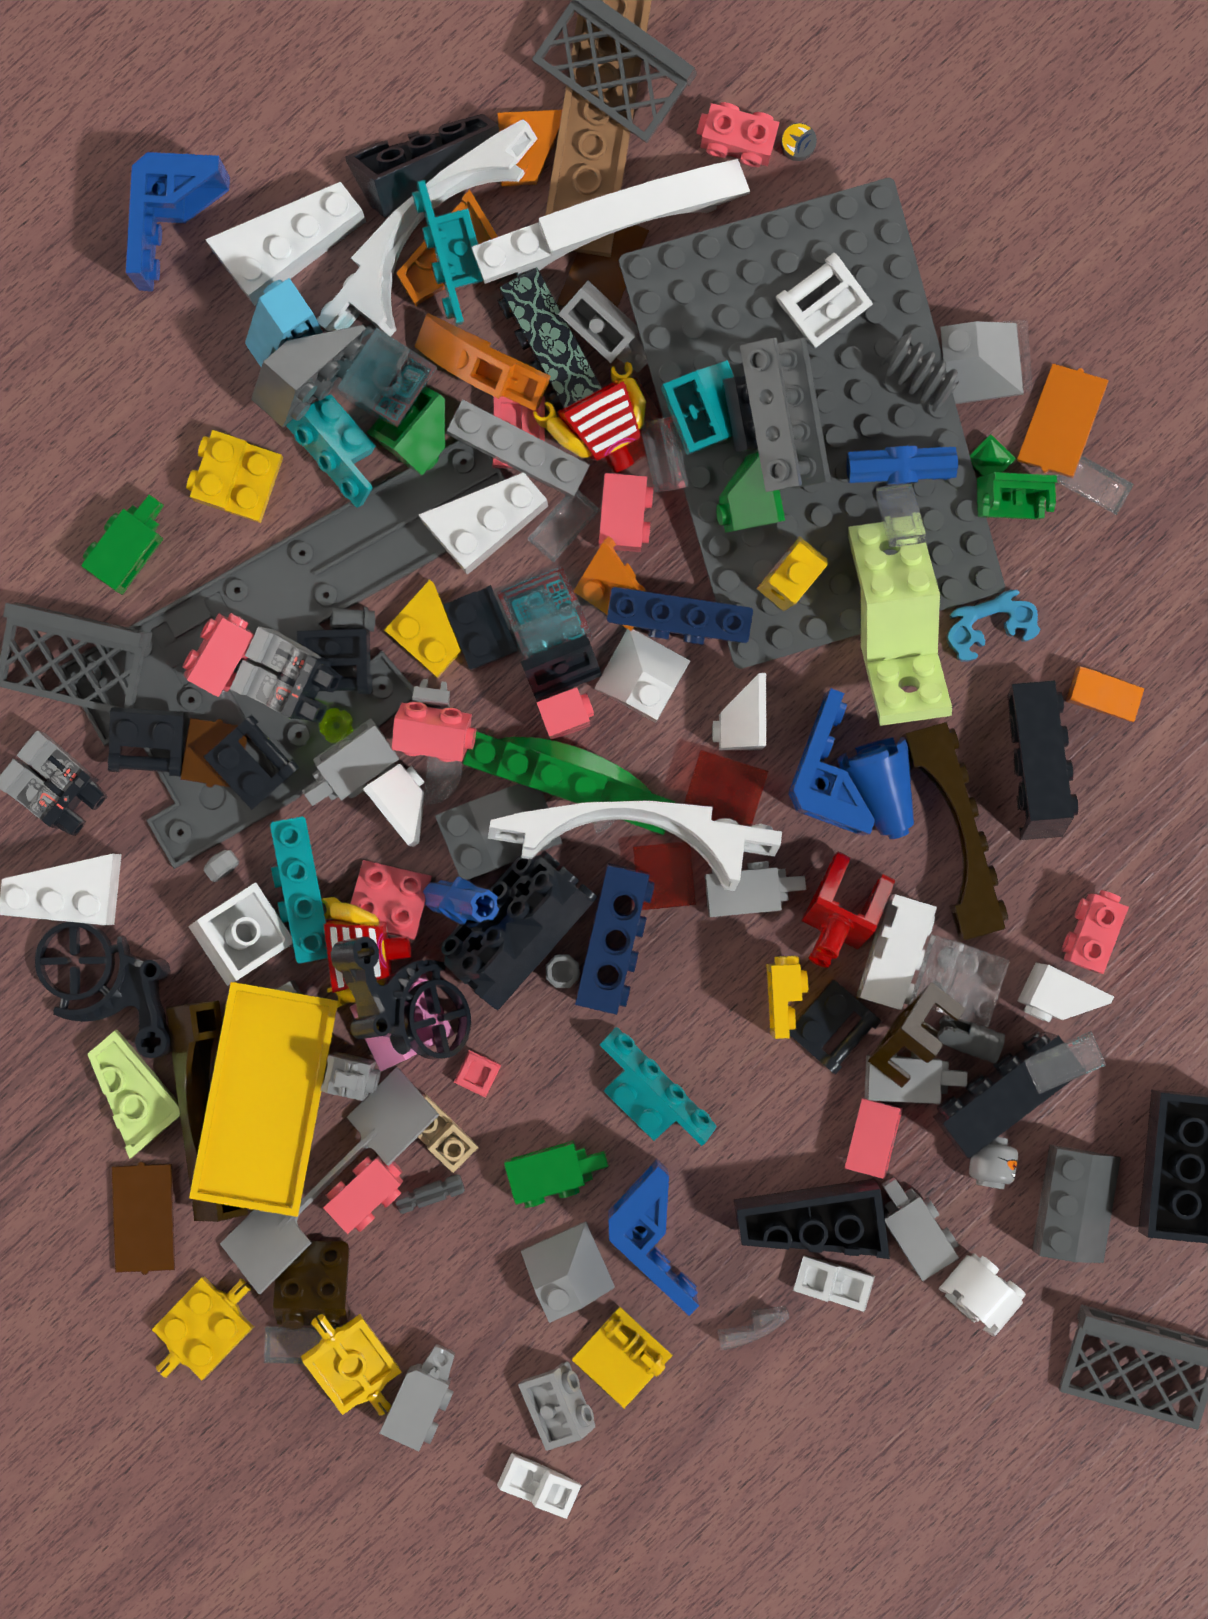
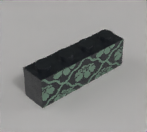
[497,267,602,412]

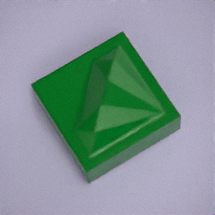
[970,434,1016,477]

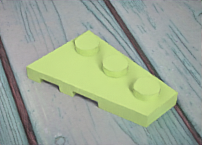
[88,1030,180,1159]

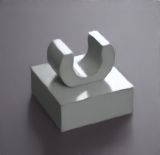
[412,679,450,709]

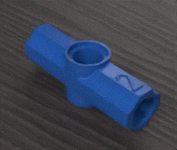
[846,446,958,484]
[423,877,499,925]

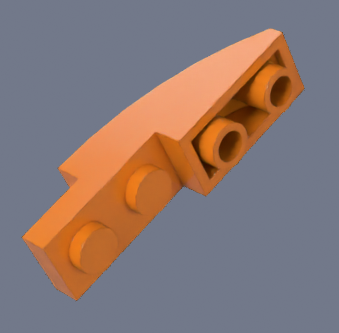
[414,313,551,411]

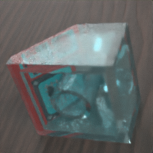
[337,328,437,427]
[497,565,592,659]

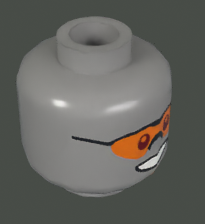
[969,1137,1018,1189]

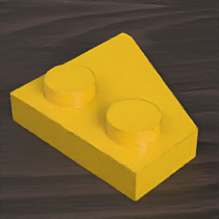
[385,580,461,678]

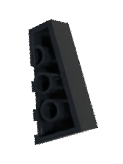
[1007,680,1078,840]
[733,1179,890,1259]

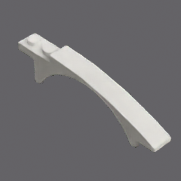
[317,119,538,338]
[472,159,750,284]
[488,801,782,891]

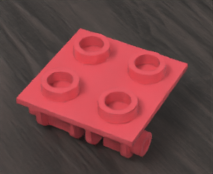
[350,860,432,940]

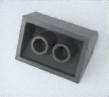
[1032,1144,1121,1263]

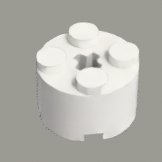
[939,1253,1026,1337]

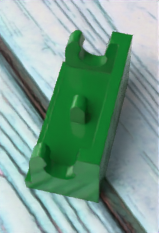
[977,472,1057,520]

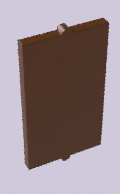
[557,225,649,308]
[112,1161,175,1275]

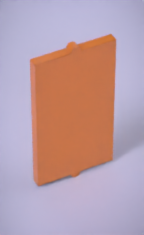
[1017,364,1109,478]

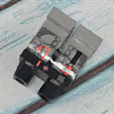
[230,627,342,723]
[0,731,108,836]

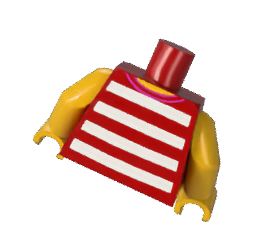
[533,362,646,472]
[321,897,411,1008]

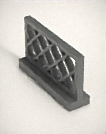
[532,0,697,143]
[0,602,152,713]
[1058,1304,1208,1430]

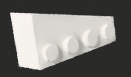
[205,182,366,306]

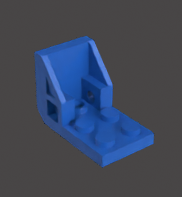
[126,152,230,291]
[788,688,875,836]
[608,1159,699,1316]

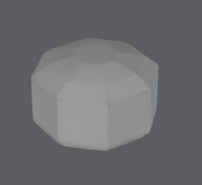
[203,850,240,882]
[546,954,579,988]

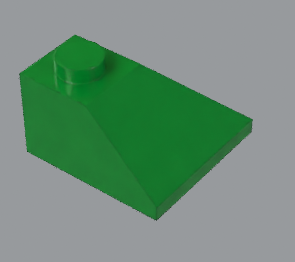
[367,381,445,475]
[716,452,785,533]

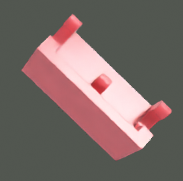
[845,1098,903,1179]

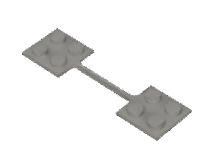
[220,1067,439,1294]

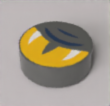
[781,123,817,161]

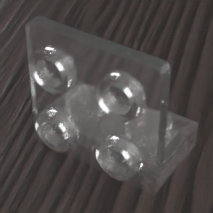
[910,935,1009,1027]

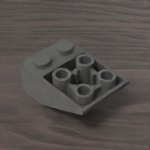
[251,325,366,427]

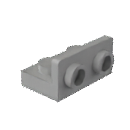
[518,1361,595,1451]

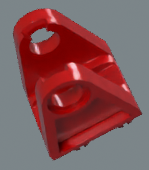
[801,851,895,968]

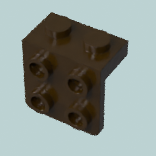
[273,1241,350,1329]

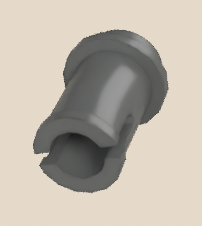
[330,607,375,632]

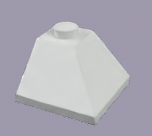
[594,629,690,723]
[712,673,766,750]
[363,764,425,847]

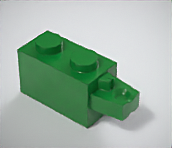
[81,494,164,595]
[504,1140,609,1208]

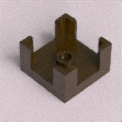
[868,982,966,1088]

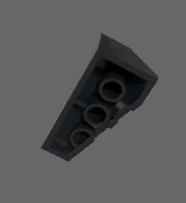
[345,114,500,218]

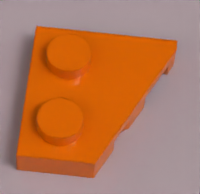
[497,110,562,186]
[573,536,647,631]

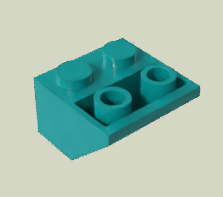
[661,360,734,455]

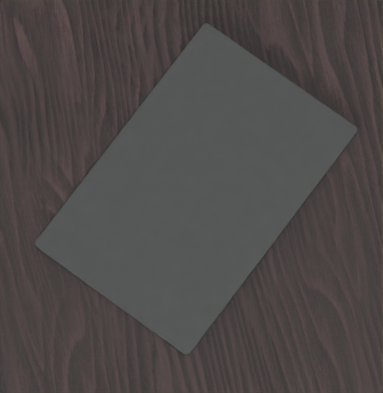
[619,178,1005,669]

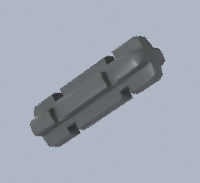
[395,1174,465,1214]

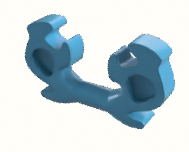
[946,590,1041,662]

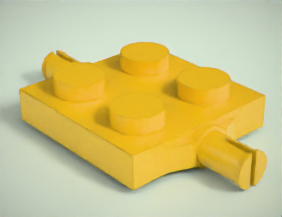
[152,1276,254,1381]
[300,1314,402,1416]

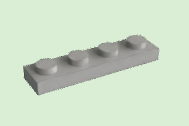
[446,399,590,498]

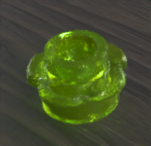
[319,708,353,743]

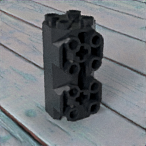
[441,850,598,1011]

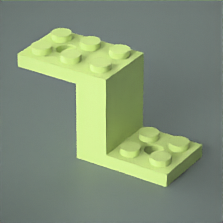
[848,517,952,726]

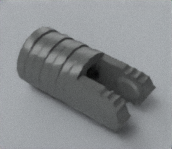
[938,1015,1005,1064]

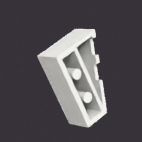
[0,854,122,925]
[857,894,937,1010]

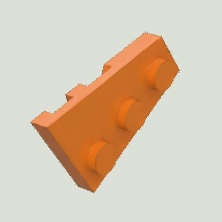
[396,189,498,306]

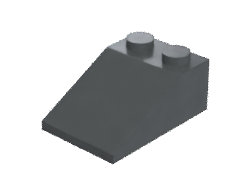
[435,784,562,881]

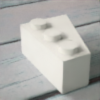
[419,473,548,575]

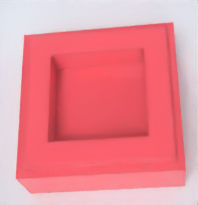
[454,1050,501,1098]

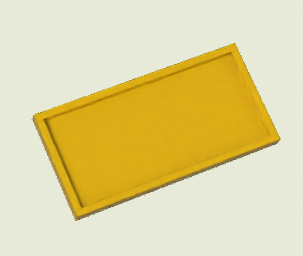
[189,982,338,1217]

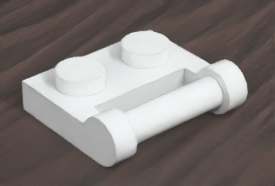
[776,253,873,349]

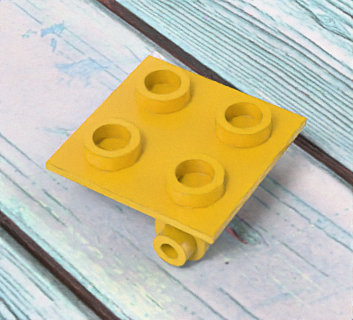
[572,1307,673,1408]

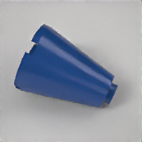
[837,737,914,839]

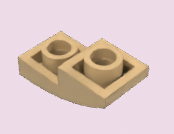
[418,1093,478,1173]

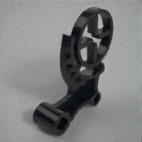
[35,922,171,1059]
[331,937,471,1060]

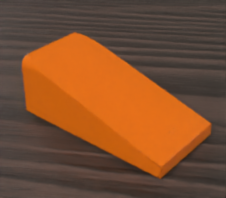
[1066,666,1144,723]

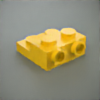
[186,430,283,523]
[766,956,808,1039]

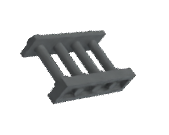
[740,338,831,492]

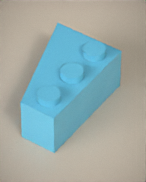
[245,278,323,367]

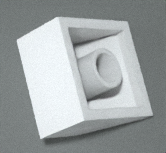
[188,882,293,986]
[1017,963,1114,1023]

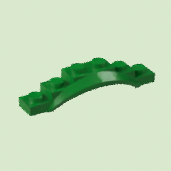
[463,731,675,835]

